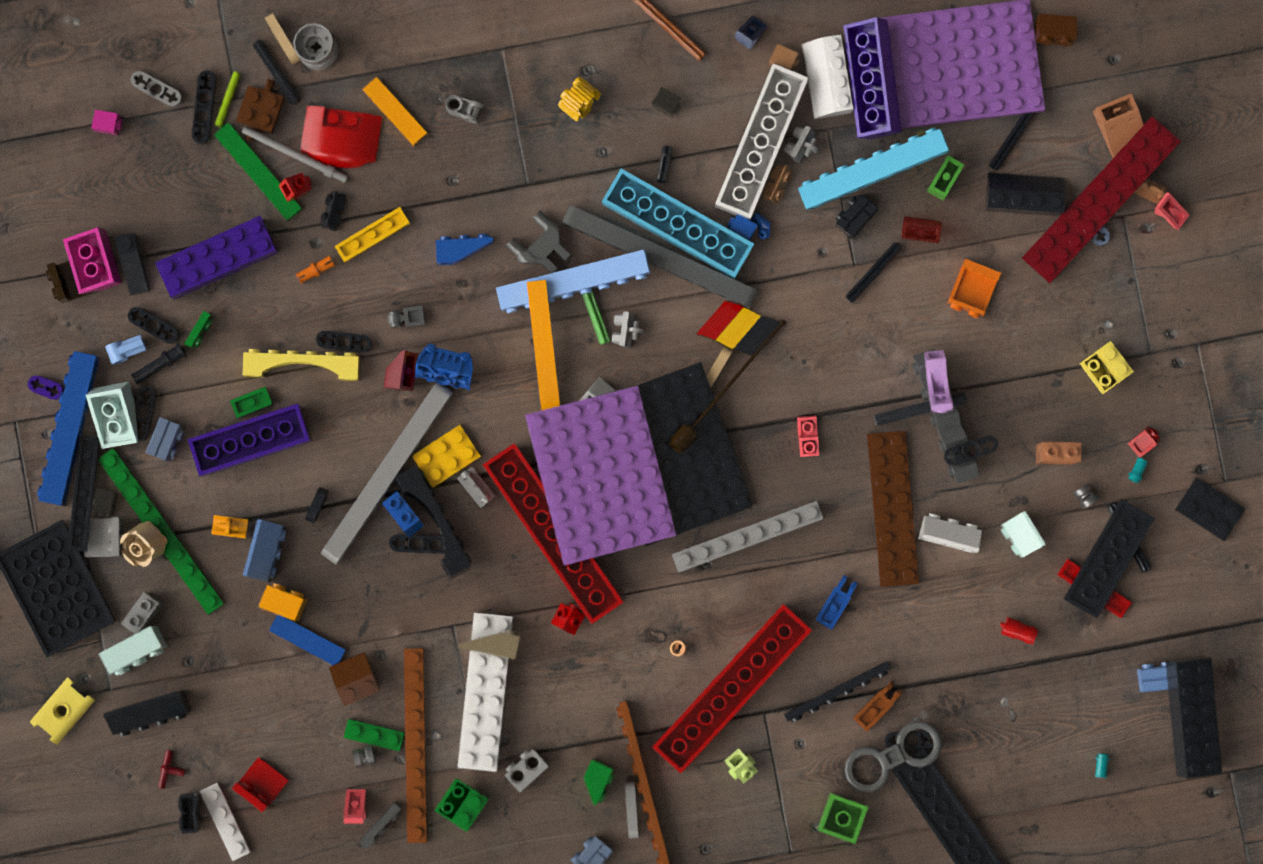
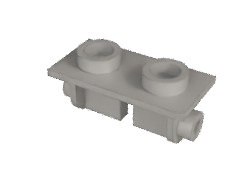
[457,467,496,508]

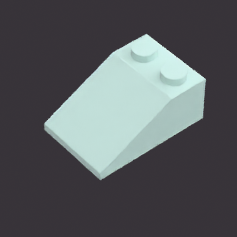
[86,382,138,449]

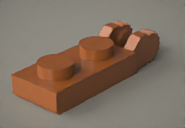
[853,681,903,732]

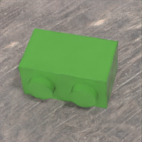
[927,155,964,201]

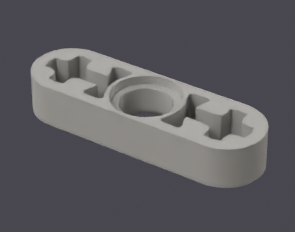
[131,71,182,108]
[625,782,638,839]

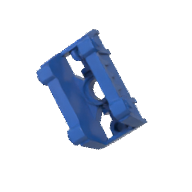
[415,343,473,391]

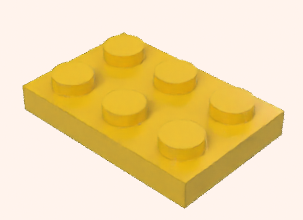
[412,425,481,488]

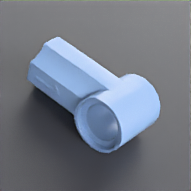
[105,335,147,365]

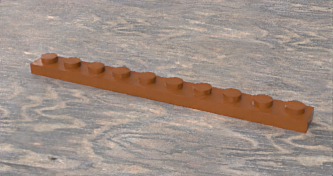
[404,648,427,843]
[616,701,670,864]

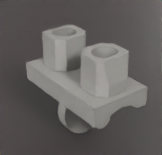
[784,125,818,163]
[611,311,644,349]

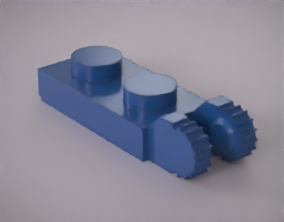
[815,575,858,630]

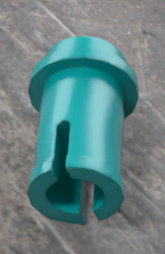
[1128,458,1148,484]
[1095,753,1110,778]

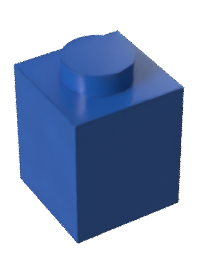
[727,214,758,241]

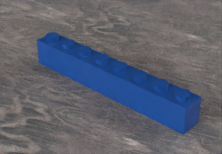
[37,351,100,507]

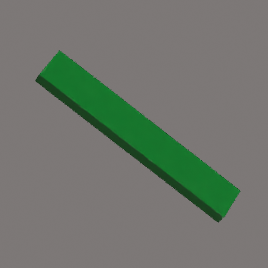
[214,123,302,221]

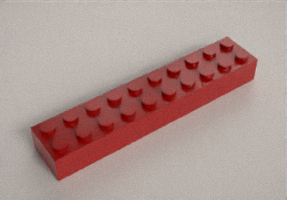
[483,443,624,624]
[652,604,812,774]

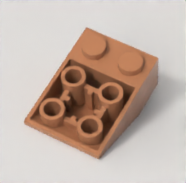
[1093,93,1143,158]

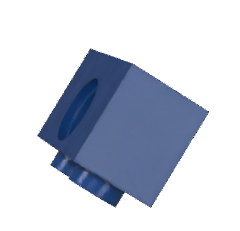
[382,492,424,537]

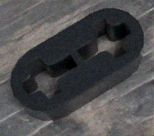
[305,487,329,524]

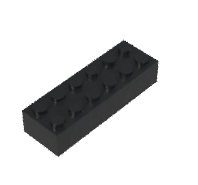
[1166,656,1222,779]

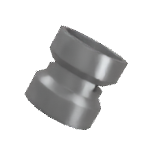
[1073,483,1099,509]
[352,745,376,768]

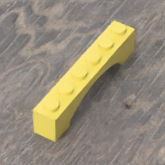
[242,349,361,381]

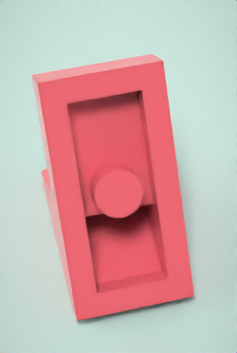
[1154,192,1190,230]
[343,789,366,823]

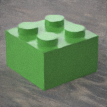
[817,793,868,844]

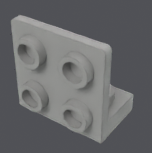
[84,517,123,557]

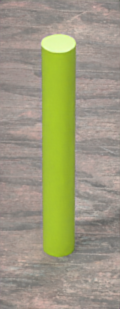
[215,72,241,128]

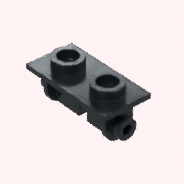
[320,191,346,232]

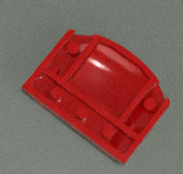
[300,106,383,168]

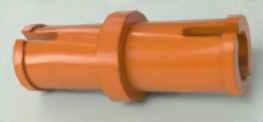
[296,255,335,284]

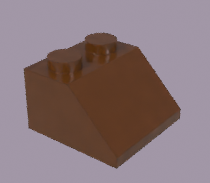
[329,652,380,706]

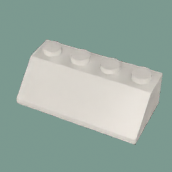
[802,34,853,119]

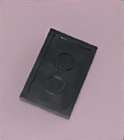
[1175,477,1245,541]

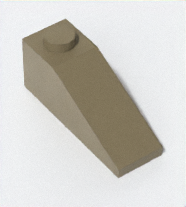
[458,630,521,660]

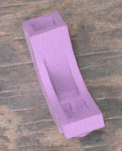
[924,350,953,413]

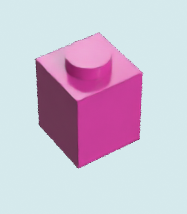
[91,110,123,135]

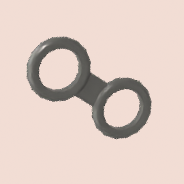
[844,721,942,793]

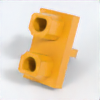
[211,515,249,539]

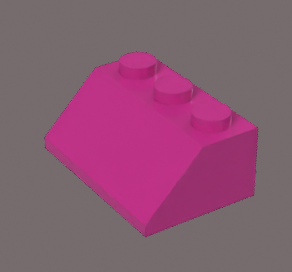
[63,227,122,294]

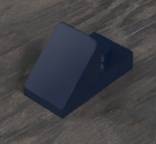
[734,15,768,49]

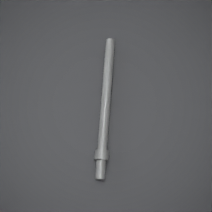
[242,126,348,183]

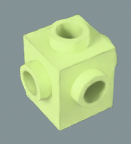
[724,748,758,784]

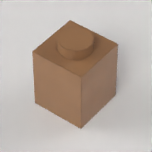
[769,44,799,70]

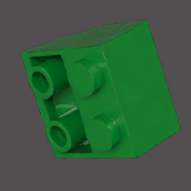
[583,758,615,805]
[434,778,489,832]

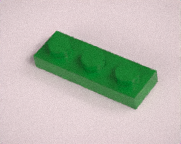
[343,719,405,752]

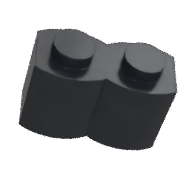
[178,792,202,834]

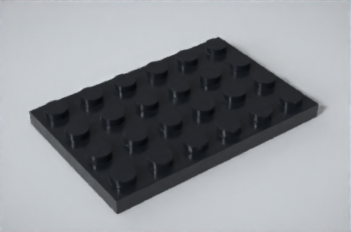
[0,520,116,658]

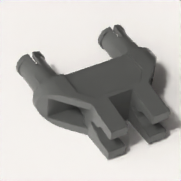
[506,210,571,273]

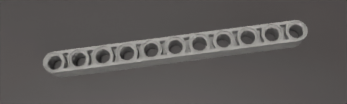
[321,382,454,565]

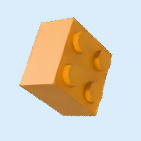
[259,583,308,621]

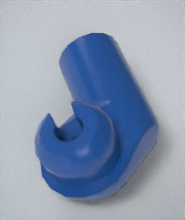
[752,212,771,240]

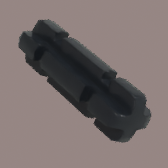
[656,146,673,183]

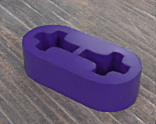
[28,376,64,400]

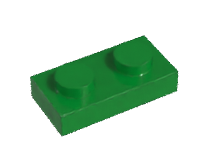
[184,311,213,349]
[230,386,273,419]

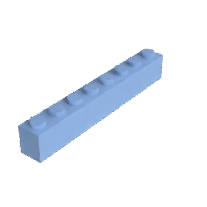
[496,250,651,314]

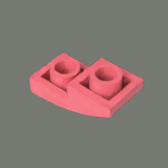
[797,415,819,457]

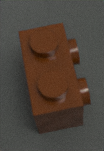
[1035,14,1077,47]

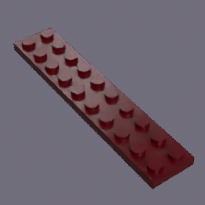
[1021,117,1181,284]

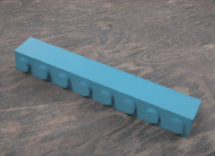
[798,127,951,210]

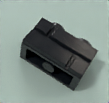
[835,195,878,240]

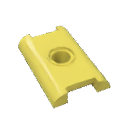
[30,677,96,745]

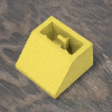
[1080,341,1134,395]

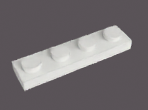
[200,782,251,861]

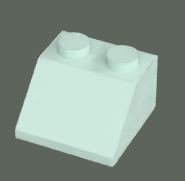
[1001,511,1046,557]

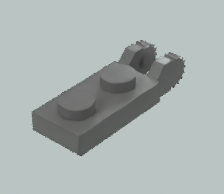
[360,802,401,849]

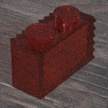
[901,216,942,244]

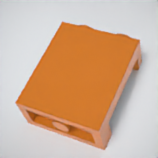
[947,259,1001,319]

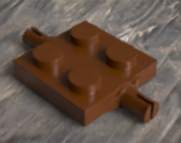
[236,78,285,142]

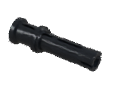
[131,342,188,385]

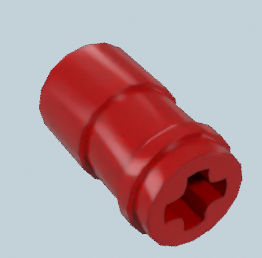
[1000,616,1038,645]

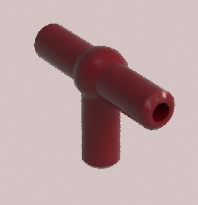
[158,750,185,789]

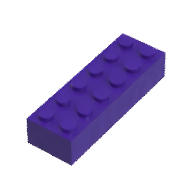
[843,17,902,140]
[155,216,278,300]
[187,404,312,477]

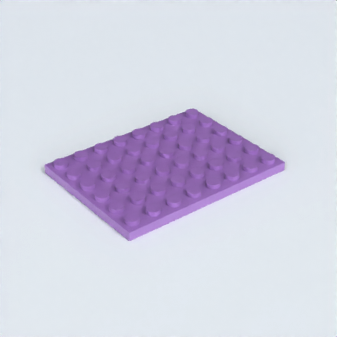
[881,0,1045,129]
[525,386,676,565]

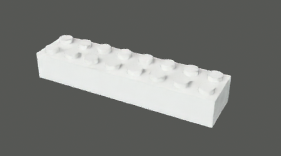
[715,64,808,220]
[458,613,514,772]

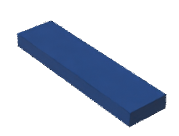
[269,614,346,665]

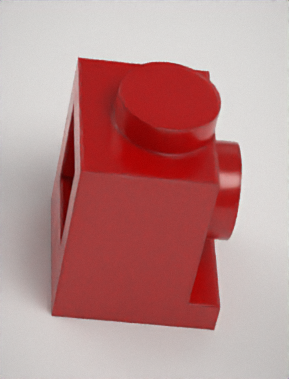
[279,172,312,202]

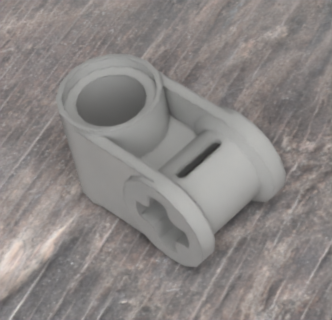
[446,95,483,124]

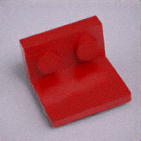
[232,757,288,812]

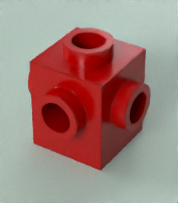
[551,603,585,636]

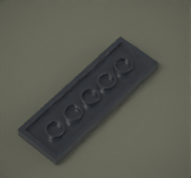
[1063,499,1155,619]

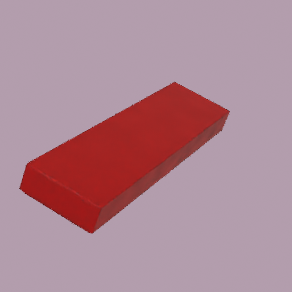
[1057,559,1132,618]

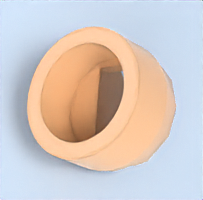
[670,641,686,657]

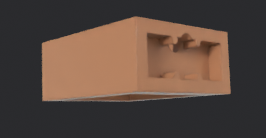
[1036,442,1081,465]

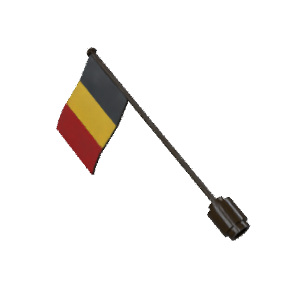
[669,301,786,453]

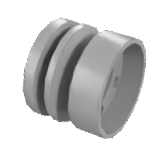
[293,23,339,70]

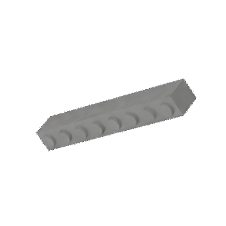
[672,501,823,573]

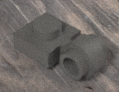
[387,306,425,328]

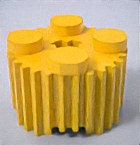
[558,76,601,122]

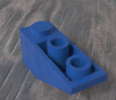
[436,234,494,265]

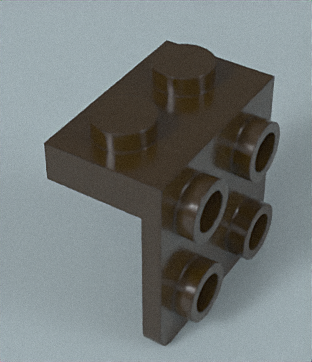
[46,261,97,303]

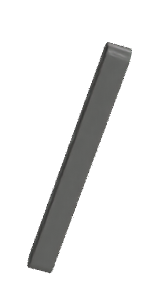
[562,205,759,309]

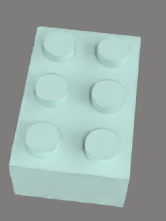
[99,626,168,676]

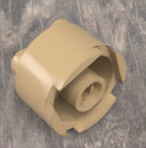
[120,521,167,567]

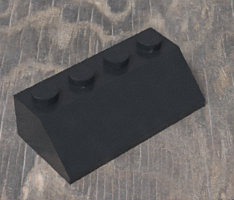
[985,173,1065,216]
[103,690,190,737]

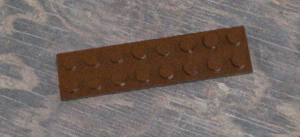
[867,431,919,587]

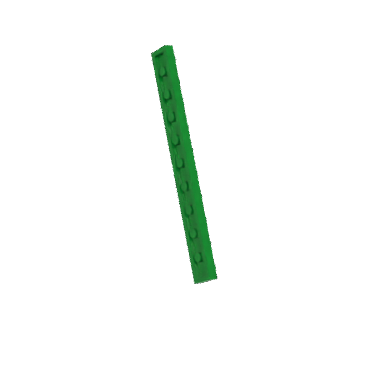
[97,448,225,615]

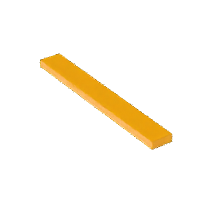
[527,280,560,411]

